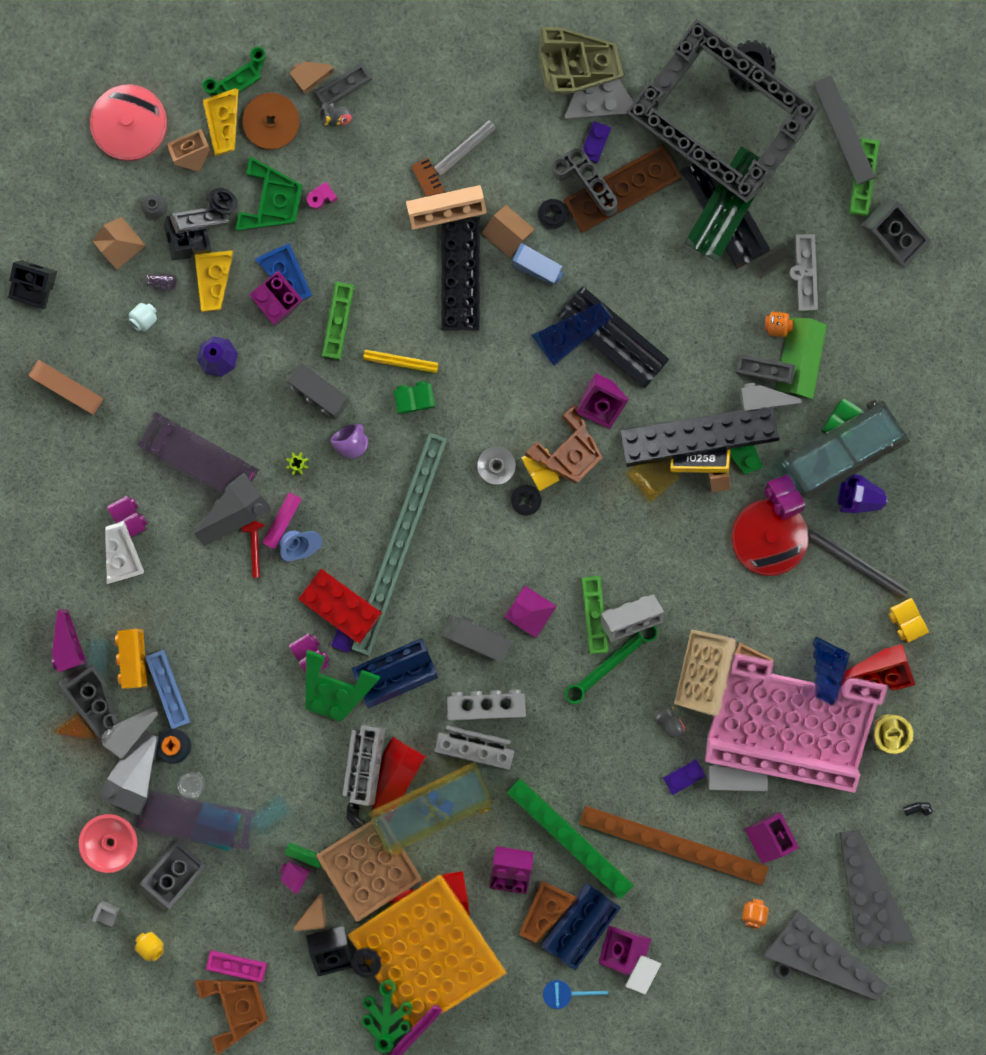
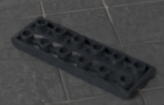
[681,152,770,269]
[441,217,480,331]
[558,286,669,389]

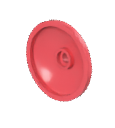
[79,814,138,873]

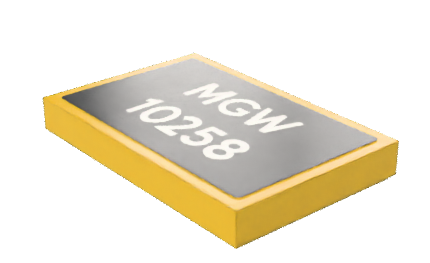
[671,449,731,473]

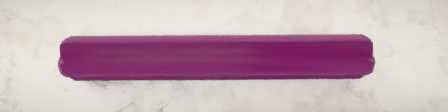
[388,1004,442,1055]

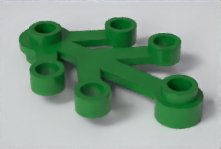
[361,979,413,1053]

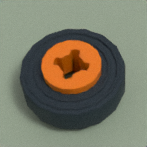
[157,729,191,764]

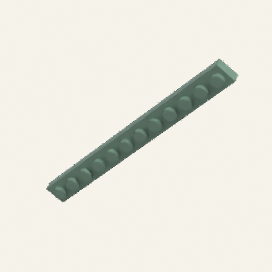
[352,432,448,656]

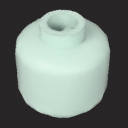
[128,303,157,331]

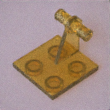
[626,461,680,502]

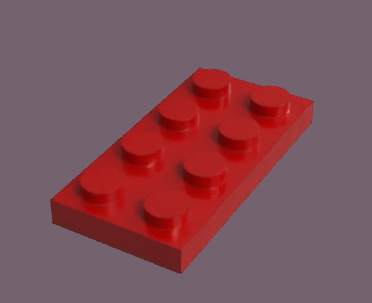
[299,569,383,644]

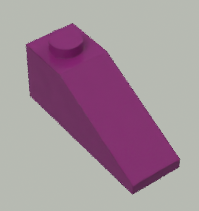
[279,860,311,894]

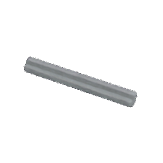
[434,120,495,176]

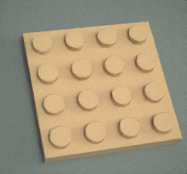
[674,629,736,716]

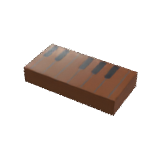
[411,158,445,197]

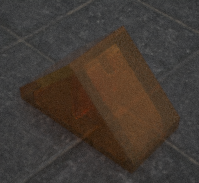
[54,713,96,739]

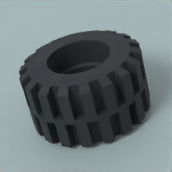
[728,40,776,92]

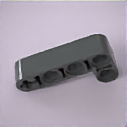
[552,148,617,216]

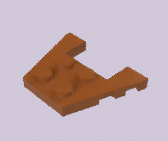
[524,404,602,484]
[195,980,268,1055]

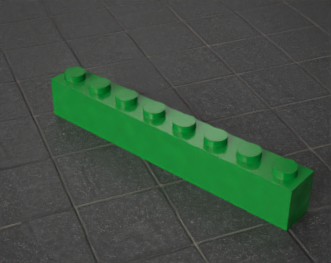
[507,778,634,900]

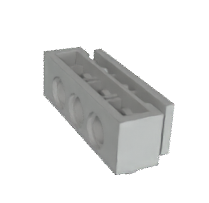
[447,689,526,720]
[343,725,386,806]
[435,725,514,770]

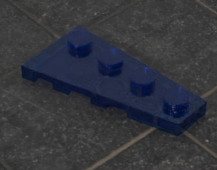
[531,303,613,365]
[813,636,850,706]

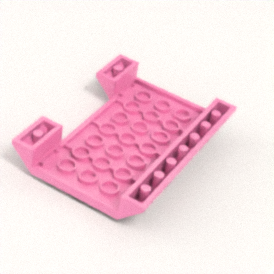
[705,654,887,793]

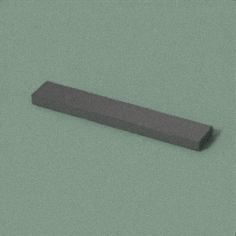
[814,75,875,186]

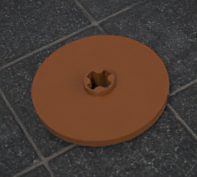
[242,93,300,150]

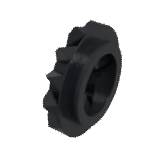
[207,188,238,215]
[538,199,568,229]
[511,485,541,516]
[352,947,383,978]

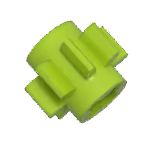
[286,452,309,475]

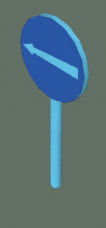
[543,980,608,1009]

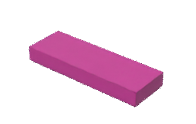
[262,492,302,549]
[206,950,267,983]

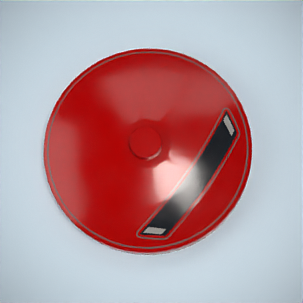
[731,499,808,576]

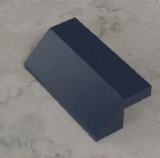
[351,638,439,709]
[541,883,621,970]

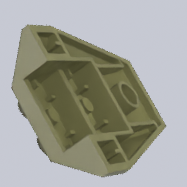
[539,27,624,94]

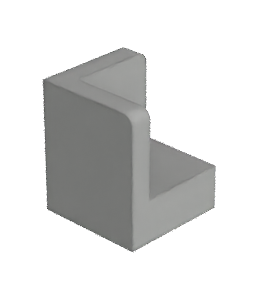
[92,901,121,927]

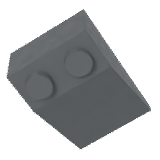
[861,198,931,268]
[136,841,206,914]

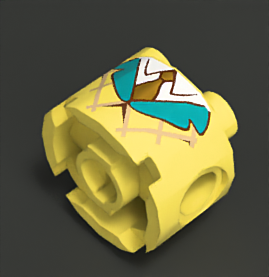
[871,714,913,754]

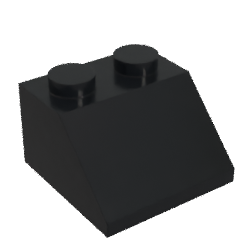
[306,926,353,977]

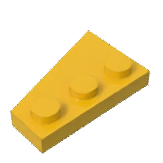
[203,89,238,156]
[195,250,234,312]

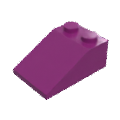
[51,609,87,672]

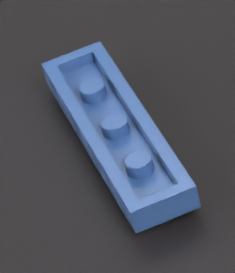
[145,650,191,729]

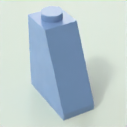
[512,243,564,286]

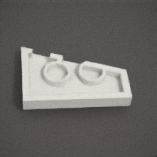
[105,521,144,584]

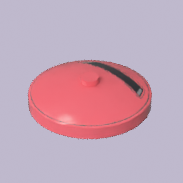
[90,85,167,161]

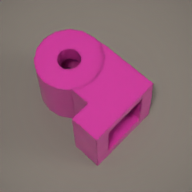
[307,182,338,210]

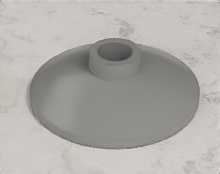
[477,446,516,485]

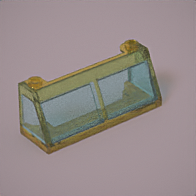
[368,762,493,856]

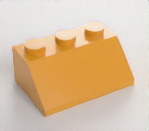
[115,629,147,689]

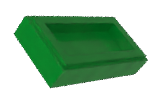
[285,842,322,868]

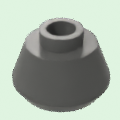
[141,193,167,219]

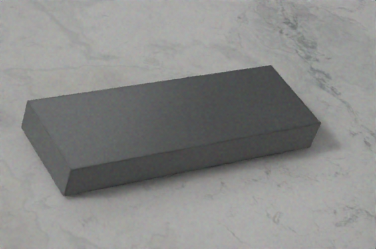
[314,62,373,106]
[170,207,229,234]
[736,354,796,384]

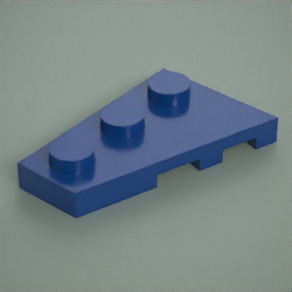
[255,243,313,300]

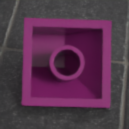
[576,373,628,429]
[504,586,557,638]
[599,925,652,975]

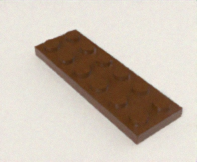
[563,145,682,233]

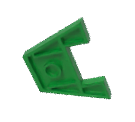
[235,156,303,231]
[305,650,380,722]

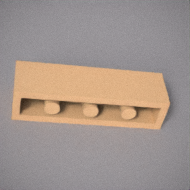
[406,185,487,230]

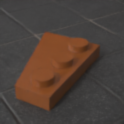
[519,881,578,943]

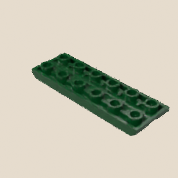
[684,146,760,262]

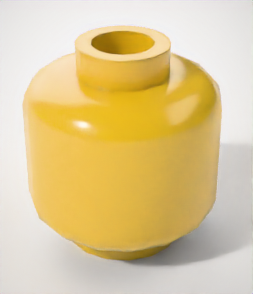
[135,932,164,961]

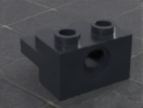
[164,216,211,260]
[8,260,57,309]

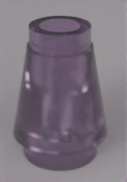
[147,273,177,292]

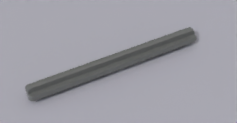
[808,529,908,598]

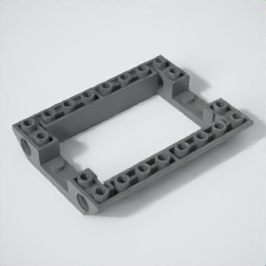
[626,18,819,203]

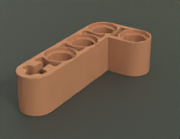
[28,359,103,415]

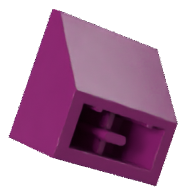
[249,271,303,327]
[744,812,799,864]
[489,846,534,894]

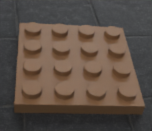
[316,814,422,922]

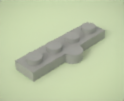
[789,234,818,312]

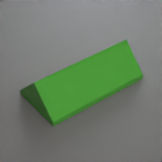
[776,318,827,399]

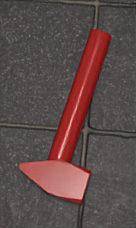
[242,521,265,578]

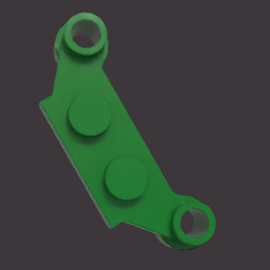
[202,46,266,95]

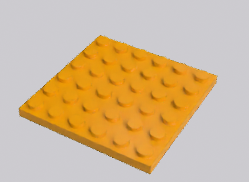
[348,874,506,1029]

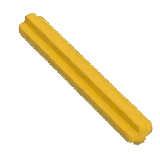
[363,350,438,373]

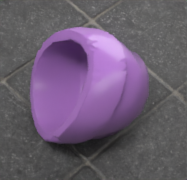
[330,424,368,459]

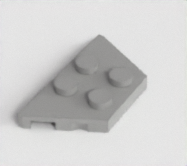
[565,79,633,120]

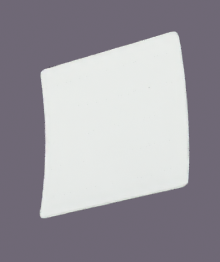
[625,956,661,995]

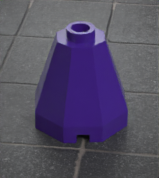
[197,336,238,377]
[837,474,887,513]

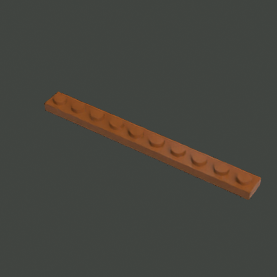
[579,805,769,885]

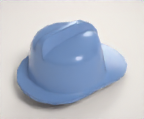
[278,530,323,561]

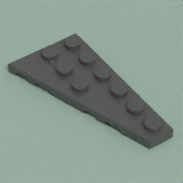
[840,830,915,949]
[762,911,888,1001]

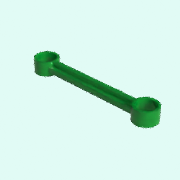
[565,626,658,704]

